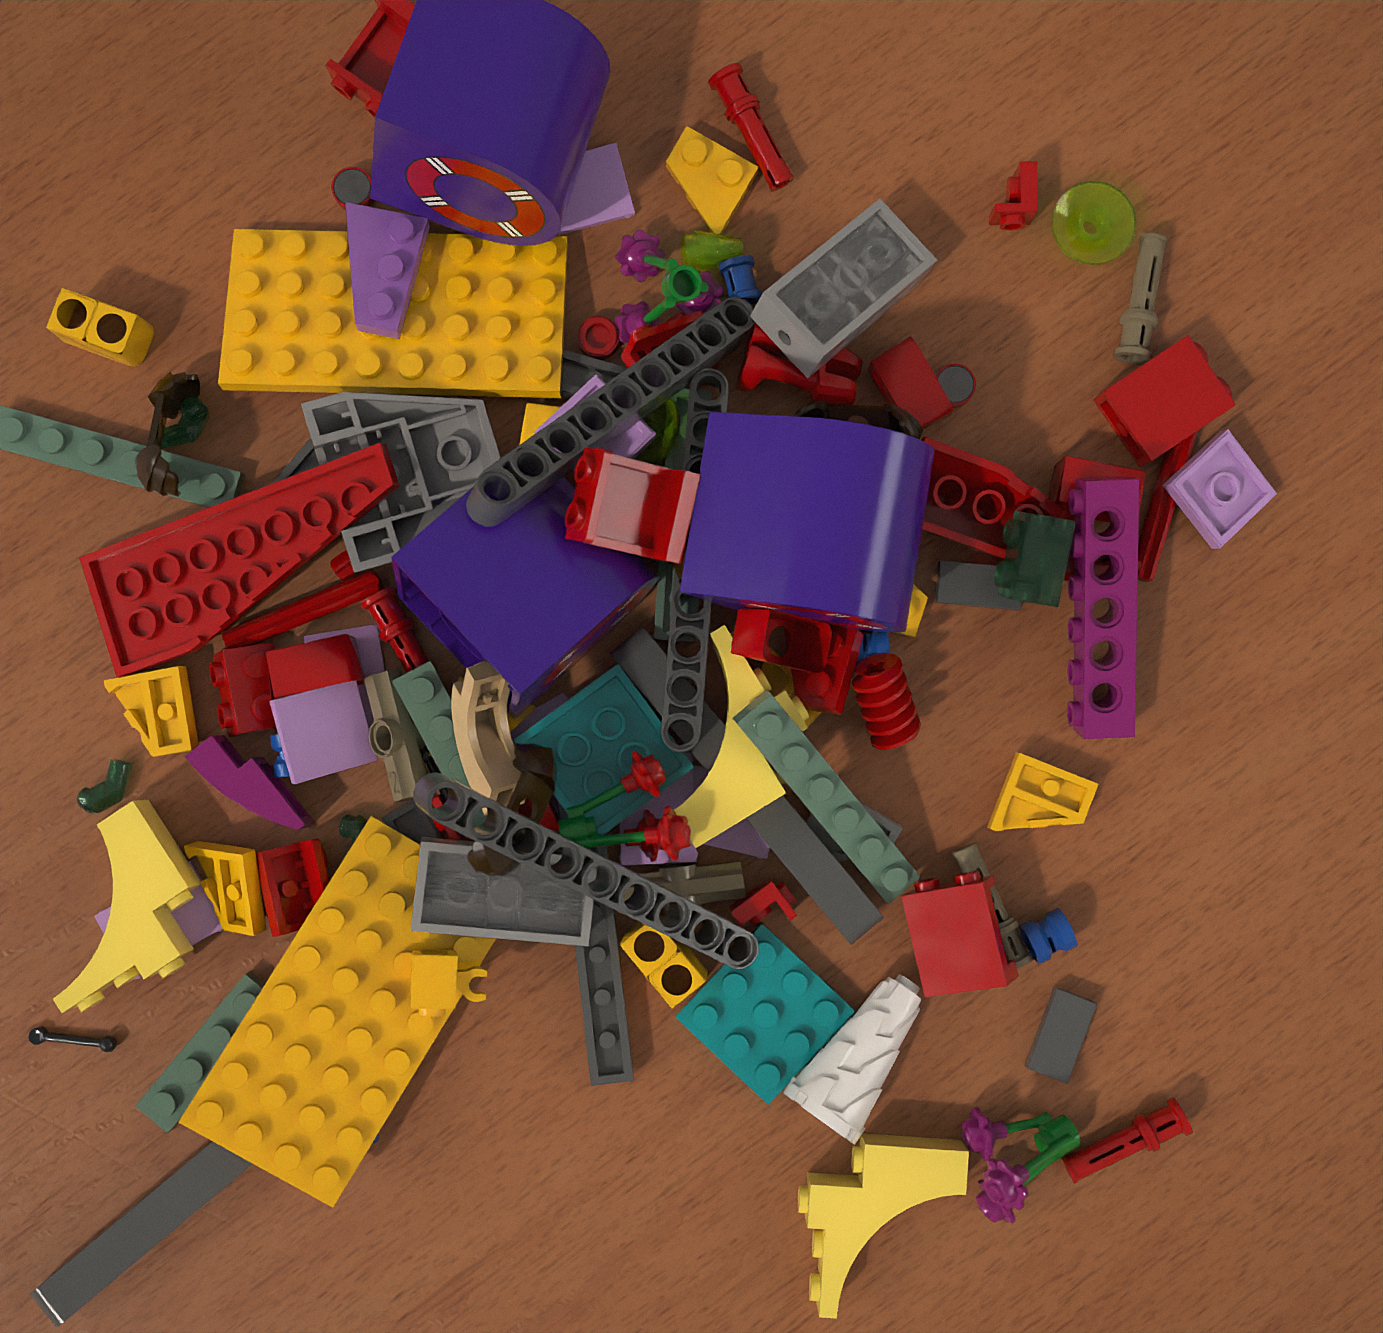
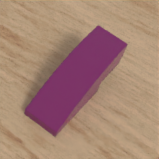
[185,735,315,830]

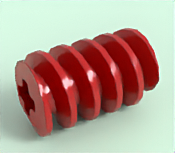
[851,653,921,750]

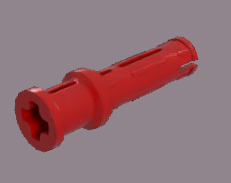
[708,63,794,192]
[360,586,451,697]
[1061,1097,1193,1184]

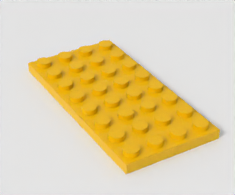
[218,229,568,398]
[178,815,496,1208]

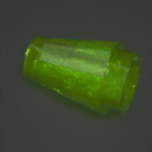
[681,230,743,272]

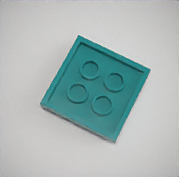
[514,664,694,836]
[675,922,855,1105]

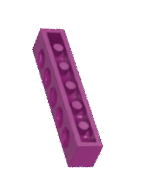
[1067,476,1139,739]

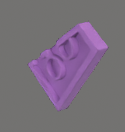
[345,202,430,339]

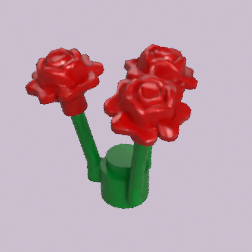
[558,751,691,862]

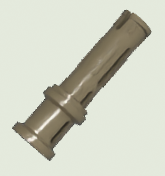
[1113,233,1168,365]
[952,842,1034,969]

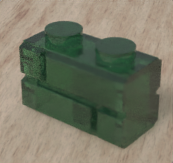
[994,510,1076,607]

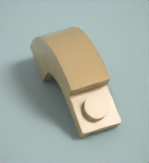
[451,661,526,816]

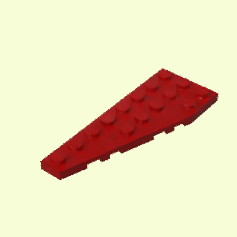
[79,443,400,677]

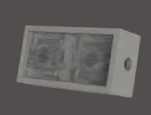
[750,199,938,378]
[411,837,598,946]

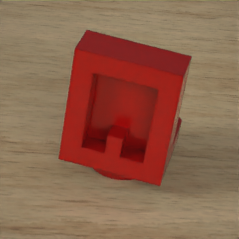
[989,161,1038,231]
[729,877,798,926]

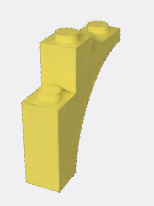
[674,625,809,848]
[53,800,201,1013]
[798,1133,969,1319]

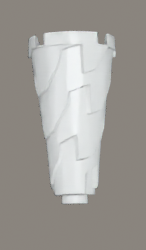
[783,974,921,1145]

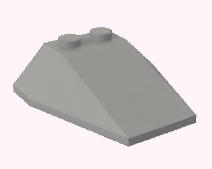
[301,392,500,573]

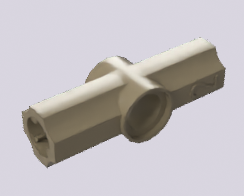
[364,669,427,803]
[618,860,746,913]

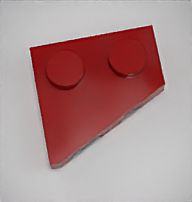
[784,623,864,715]

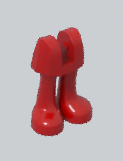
[736,322,863,405]

